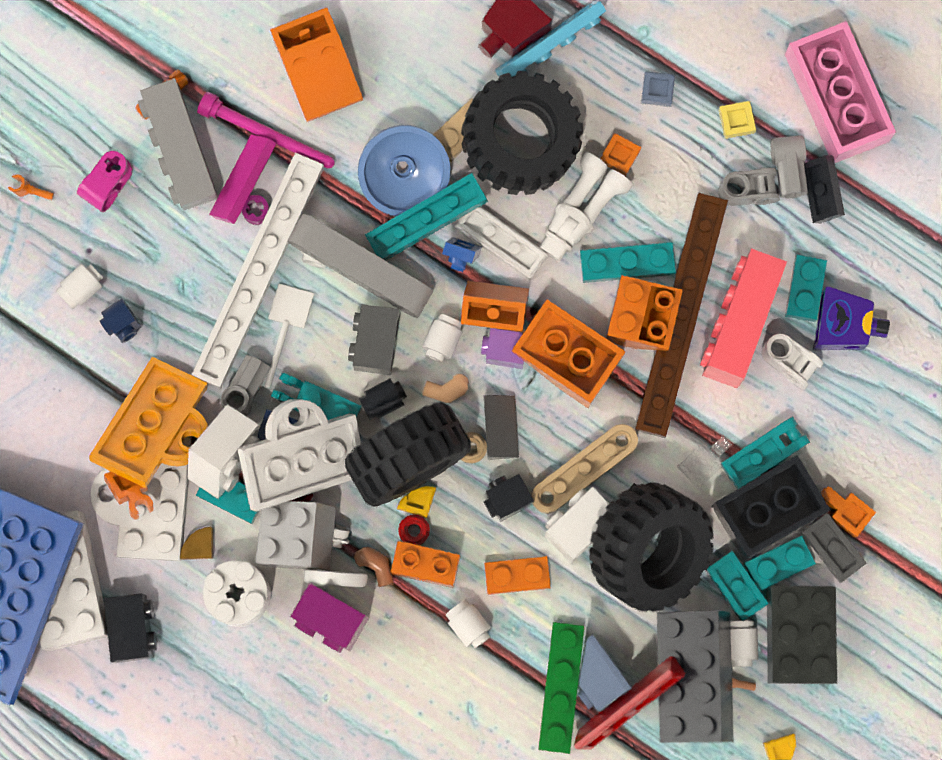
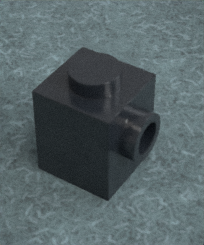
[483,474,534,522]

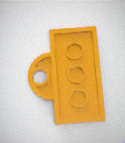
[89,356,208,488]

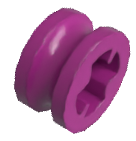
[242,195,269,225]

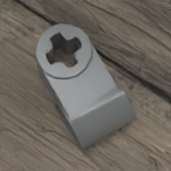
[718,168,780,206]

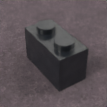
[104,593,158,663]

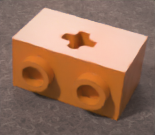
[391,541,461,588]

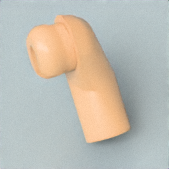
[422,374,469,403]

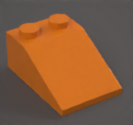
[512,299,626,408]

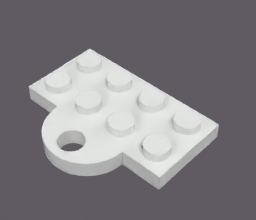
[238,399,361,511]
[91,436,192,561]

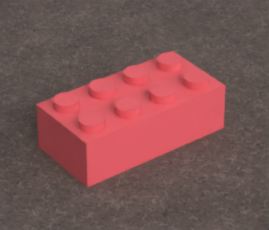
[700,248,787,388]

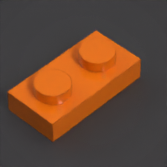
[484,556,551,595]

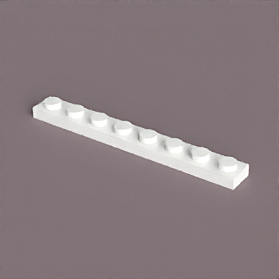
[192,153,324,389]

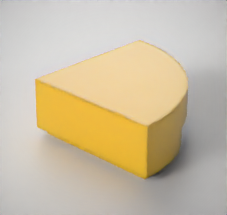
[397,486,436,518]
[763,733,796,760]

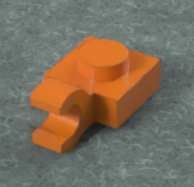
[820,486,876,538]

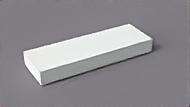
[455,206,548,281]

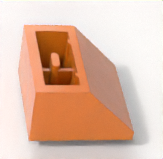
[606,275,683,351]

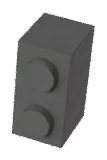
[348,304,400,375]

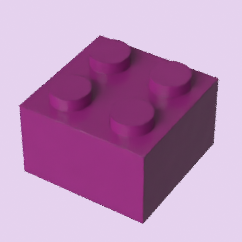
[290,583,369,653]

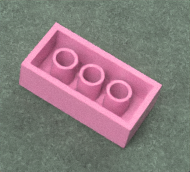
[785,21,896,163]

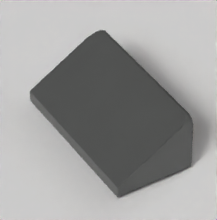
[483,395,519,460]

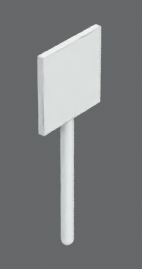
[265,284,314,388]

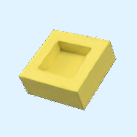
[719,101,756,139]

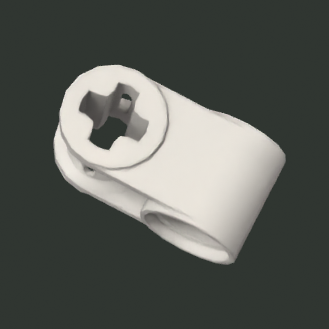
[761,334,824,389]

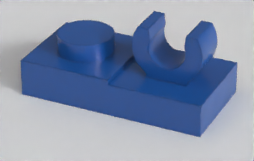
[442,237,482,272]

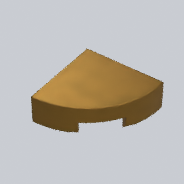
[180,527,213,560]

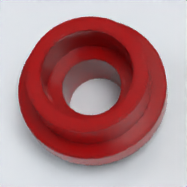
[398,515,430,545]

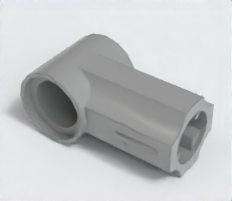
[770,135,808,199]
[221,355,271,416]

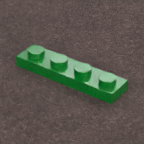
[538,622,585,754]

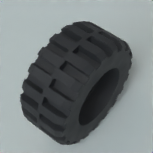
[461,71,583,195]
[345,402,471,507]
[589,482,714,612]

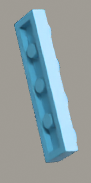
[495,1,606,77]

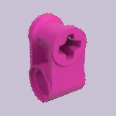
[77,151,133,212]

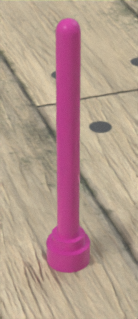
[197,91,335,169]

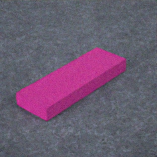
[209,134,276,224]

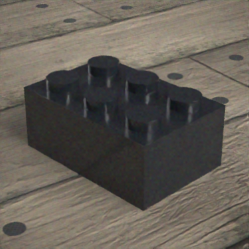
[711,455,830,561]

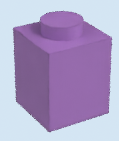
[481,328,524,369]

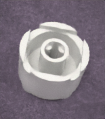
[203,561,271,627]

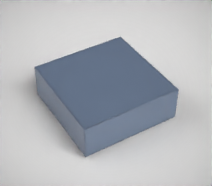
[641,71,675,107]

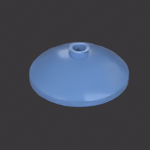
[358,125,450,216]

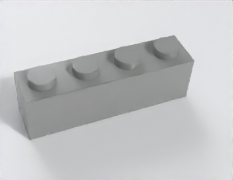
[138,78,218,210]

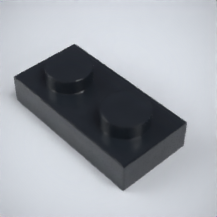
[804,155,845,224]

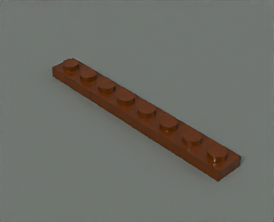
[635,192,728,438]

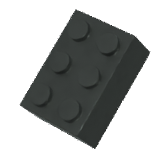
[767,586,837,684]

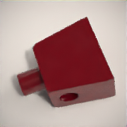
[478,0,552,59]

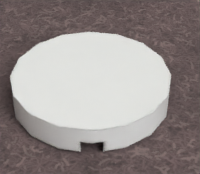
[304,570,368,587]

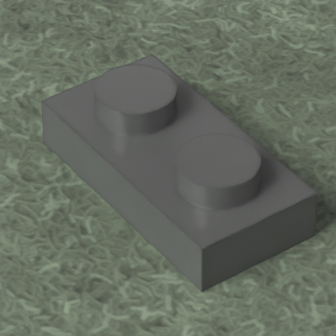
[801,513,867,583]

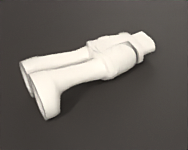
[539,152,633,262]

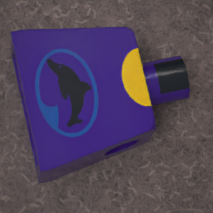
[813,286,890,350]

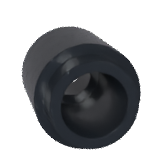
[359,378,407,420]

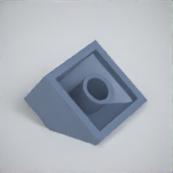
[577,635,631,711]

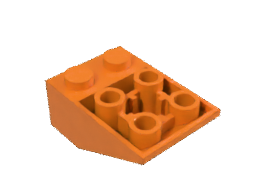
[270,7,363,122]

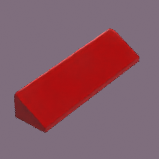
[574,656,685,750]

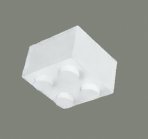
[188,404,259,499]
[545,487,609,564]

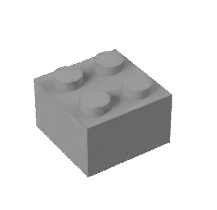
[256,501,336,571]

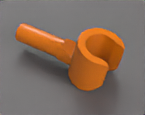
[8,174,54,200]

